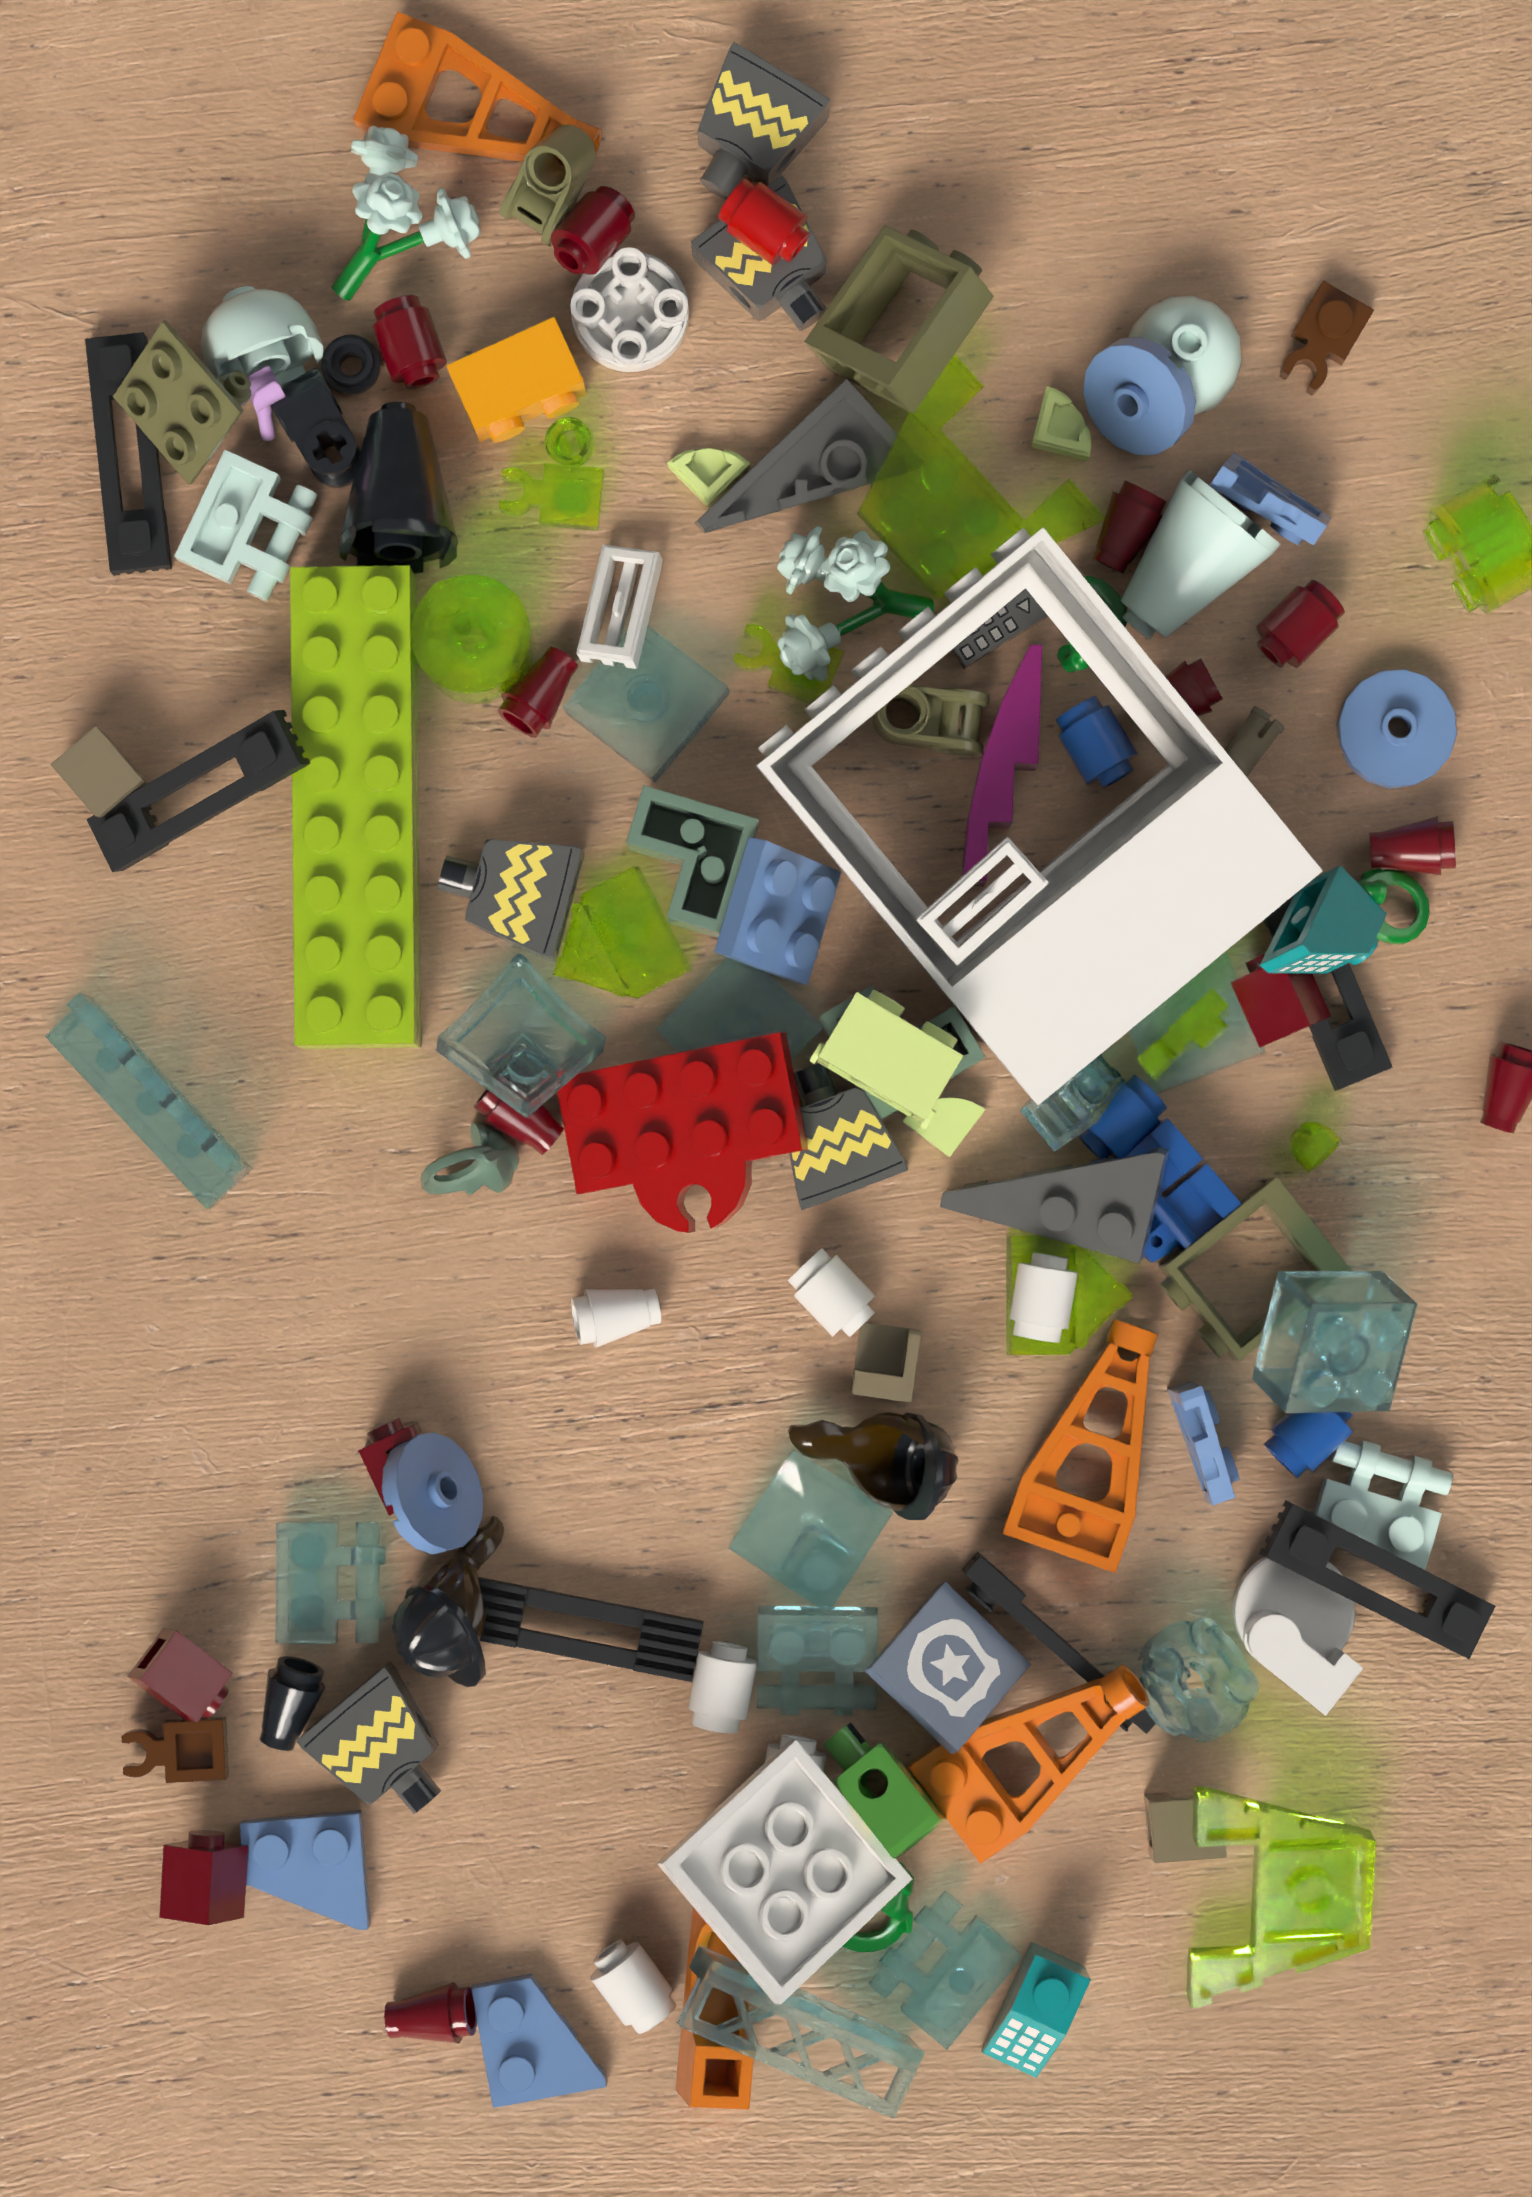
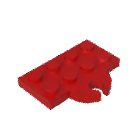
[555,1032,808,1233]

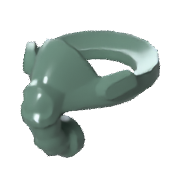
[420,1122,520,1195]

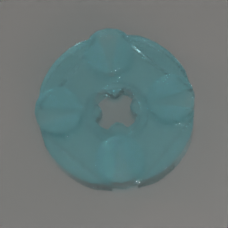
[1138,1617,1259,1742]

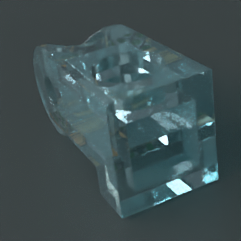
[1020,1054,1125,1152]

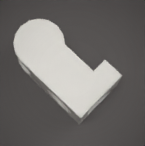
[1243,1610,1363,1716]

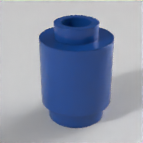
[1056,696,1138,788]
[1078,1074,1167,1159]
[1263,1390,1353,1478]

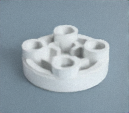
[570,247,689,372]
[1231,1557,1355,1660]

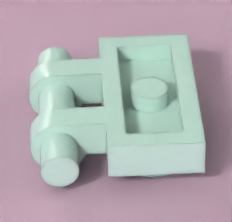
[174,450,318,602]
[1314,1440,1453,1570]

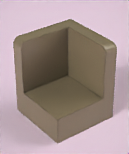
[50,726,148,818]
[851,1322,921,1403]
[1144,1793,1227,1863]

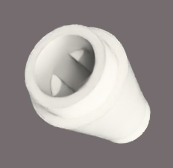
[571,1288,661,1348]

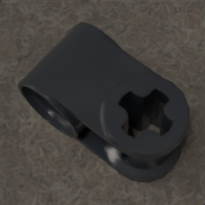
[270,367,360,488]

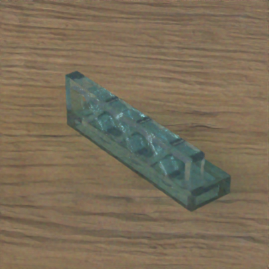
[45,993,253,1210]
[677,1945,925,2119]

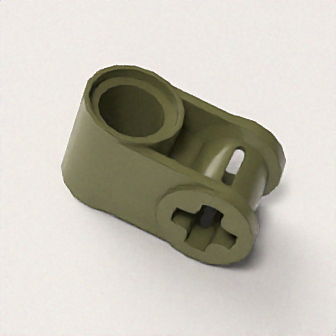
[499,125,596,247]
[873,685,990,756]

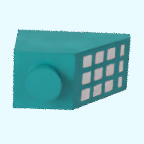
[1260,865,1387,974]
[981,1942,1091,2078]

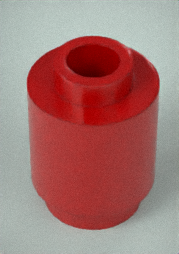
[718,178,810,266]

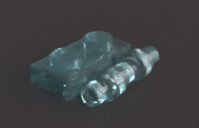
[275,1521,386,1644]
[757,1606,878,1716]
[868,1890,1023,2050]

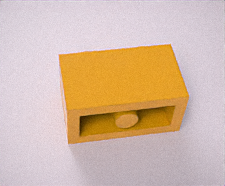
[446,317,586,443]

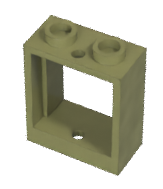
[804,225,994,414]
[1158,1177,1352,1361]

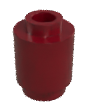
[551,186,635,275]
[373,295,447,389]
[1256,580,1345,668]

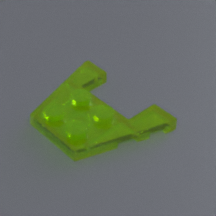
[856,354,1105,600]
[1186,1786,1376,2008]

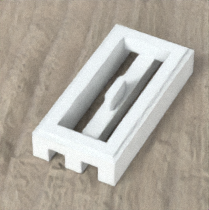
[576,545,663,669]
[916,837,1049,965]

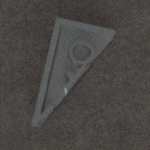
[694,379,924,534]
[940,1147,1170,1263]

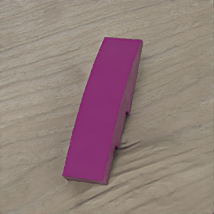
[961,645,1042,887]

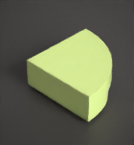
[1031,386,1091,461]
[667,448,750,509]
[902,1097,986,1157]

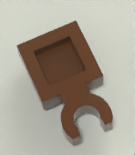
[1279,280,1374,395]
[121,1717,229,1783]

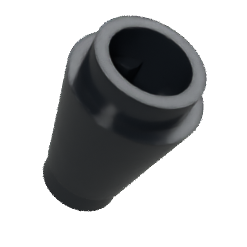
[260,1656,326,1751]

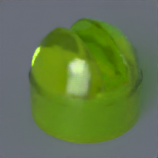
[545,417,595,468]
[1290,1120,1343,1173]

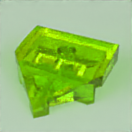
[553,866,693,999]
[1006,1236,1134,1355]

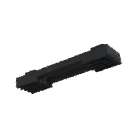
[85,332,172,576]
[86,710,311,872]
[1263,895,1393,1091]
[1259,1500,1496,1659]
[962,1551,1162,1734]
[478,1577,704,1682]

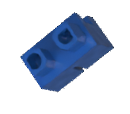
[1125,1118,1242,1263]

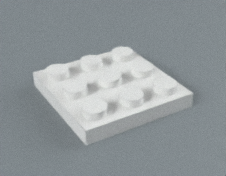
[657,1740,912,2005]

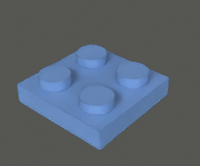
[714,837,841,985]

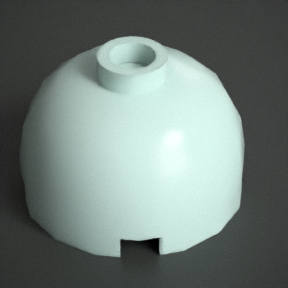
[201,286,324,387]
[1128,296,1242,415]

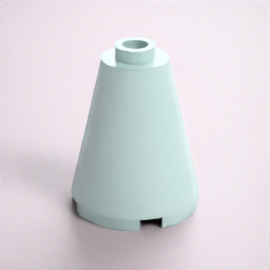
[1120,469,1281,640]

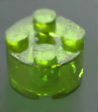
[1422,474,1532,614]
[411,574,535,704]

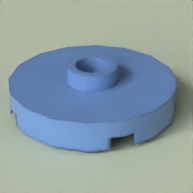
[1083,337,1196,455]
[1336,669,1457,789]
[382,1432,483,1554]

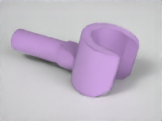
[247,365,286,441]

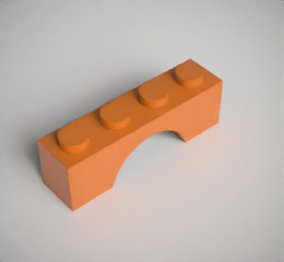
[675,1907,755,2110]

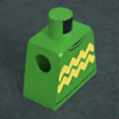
[823,1722,946,1859]

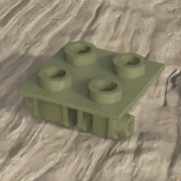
[113,320,251,485]

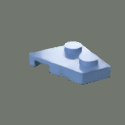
[1167,1382,1240,1505]
[471,1974,607,2108]

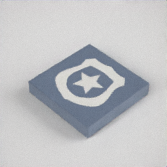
[865,1582,1031,1754]

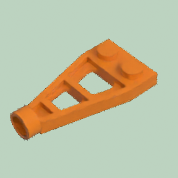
[353,11,602,167]
[1001,1319,1159,1573]
[909,1665,1149,1864]

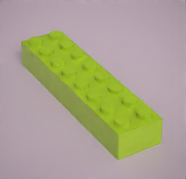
[290,565,421,1049]

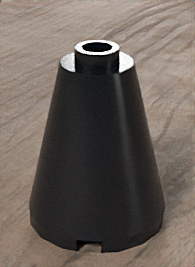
[338,402,458,574]

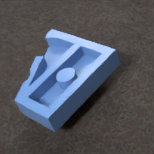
[1209,452,1332,545]
[240,1810,371,1930]

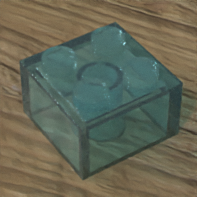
[1252,1271,1418,1413]

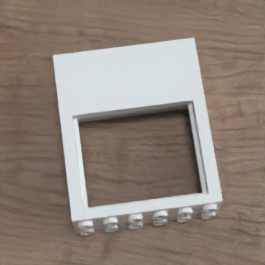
[756,528,1323,1105]

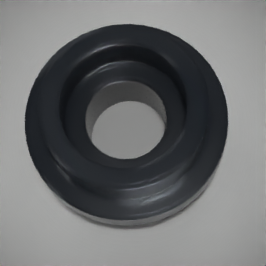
[321,335,381,395]

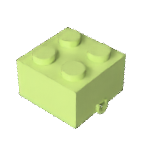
[809,990,963,1130]

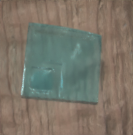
[436,953,606,1118]
[728,1449,893,1613]

